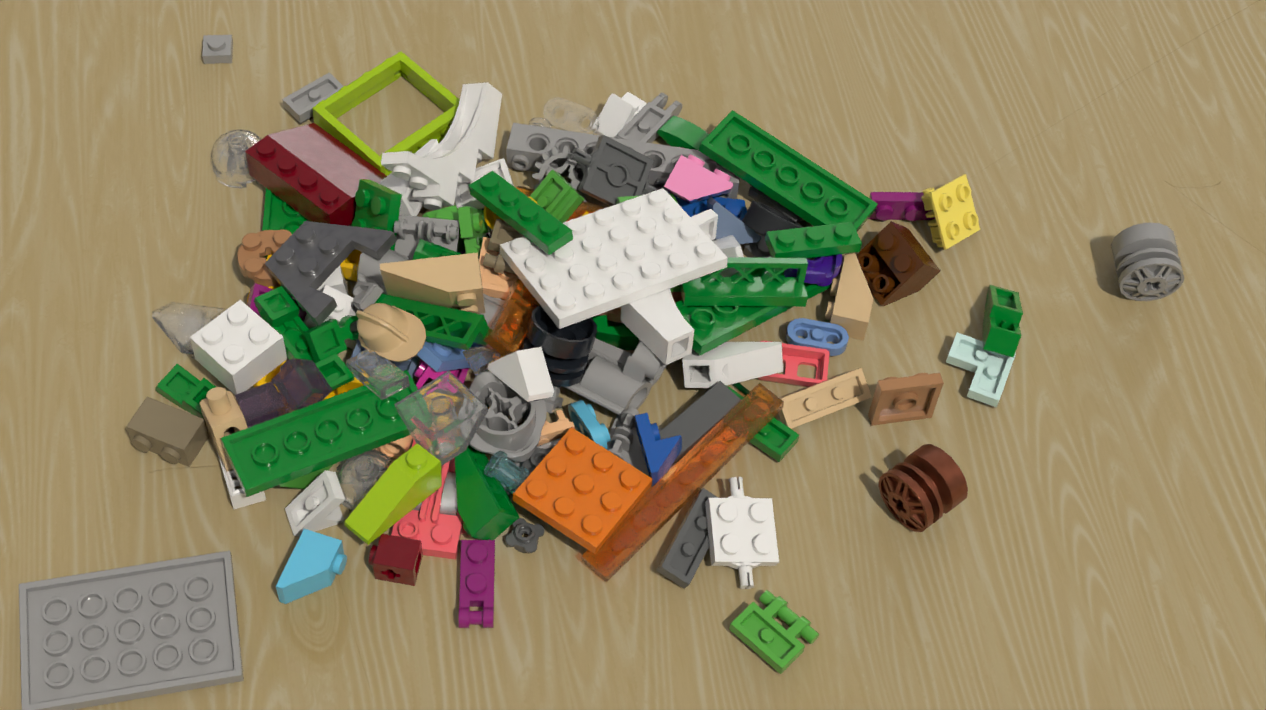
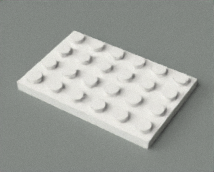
[500,188,728,329]

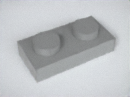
[282,73,343,123]

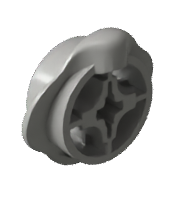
[459,371,547,462]

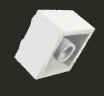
[190,300,287,397]

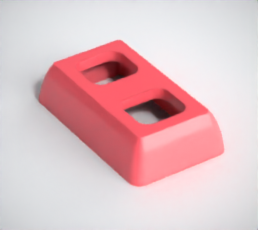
[758,340,830,387]

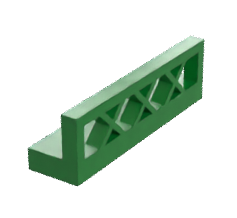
[679,257,808,307]
[357,294,492,351]

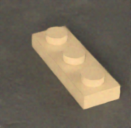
[774,368,872,429]

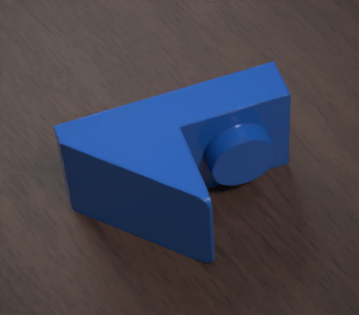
[635,413,682,487]

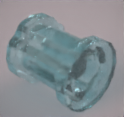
[484,451,529,494]

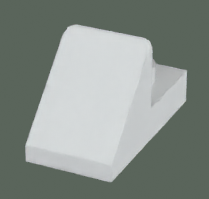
[593,92,647,138]
[285,470,345,537]

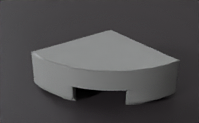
[352,281,384,311]

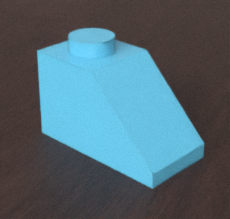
[276,529,347,604]

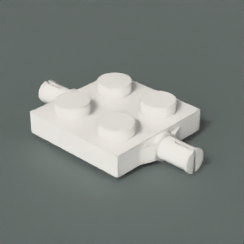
[705,477,779,589]

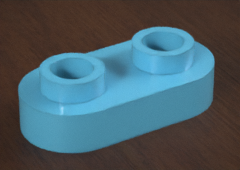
[568,400,610,449]

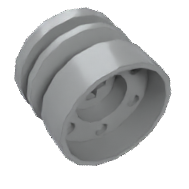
[1111,223,1184,301]

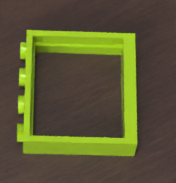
[312,51,460,176]

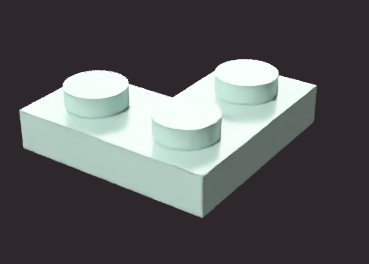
[946,332,1016,408]

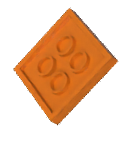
[512,427,653,554]

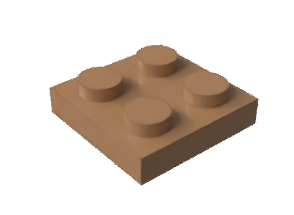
[868,373,944,426]

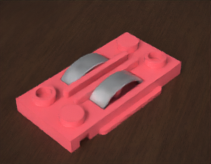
[391,431,466,560]

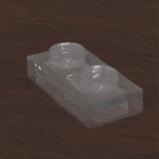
[346,350,410,400]

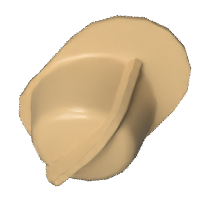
[356,303,426,362]

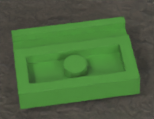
[530,169,585,223]

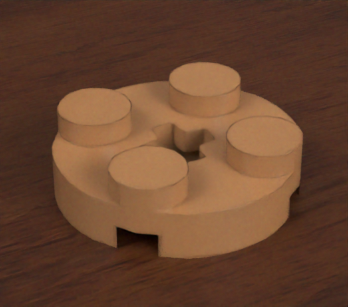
[237,229,292,287]

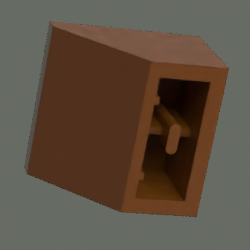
[856,221,941,306]

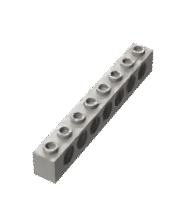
[506,123,740,199]

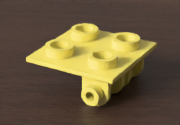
[921,174,980,250]

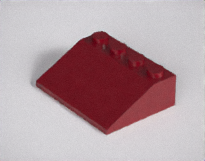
[245,123,387,226]

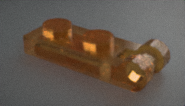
[484,278,540,356]

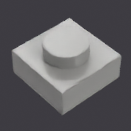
[202,35,233,64]

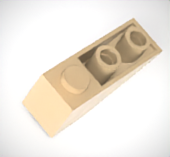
[825,253,874,340]

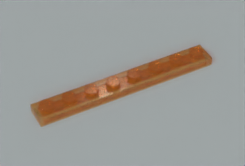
[581,383,784,583]

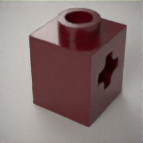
[369,534,423,586]

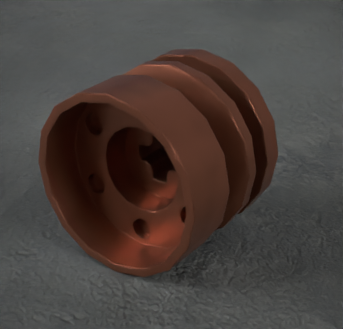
[878,444,968,532]

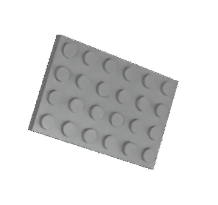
[19,551,244,710]

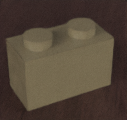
[126,397,209,467]

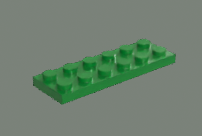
[698,110,878,232]
[675,256,833,355]
[221,370,434,497]

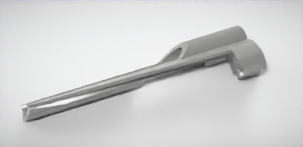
[357,249,667,415]

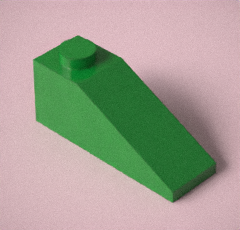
[453,435,519,540]

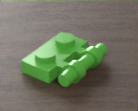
[458,206,490,258]
[729,590,819,674]

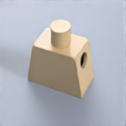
[199,387,248,471]

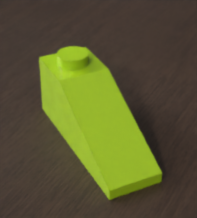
[344,443,442,545]

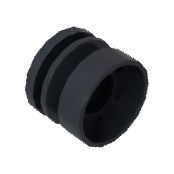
[521,305,597,387]

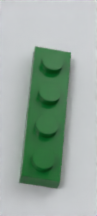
[469,170,573,255]

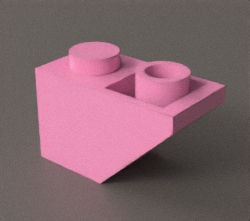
[664,154,734,204]

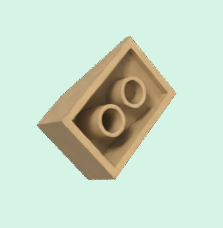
[380,252,486,314]

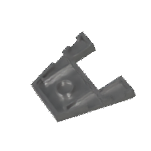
[265,221,397,326]

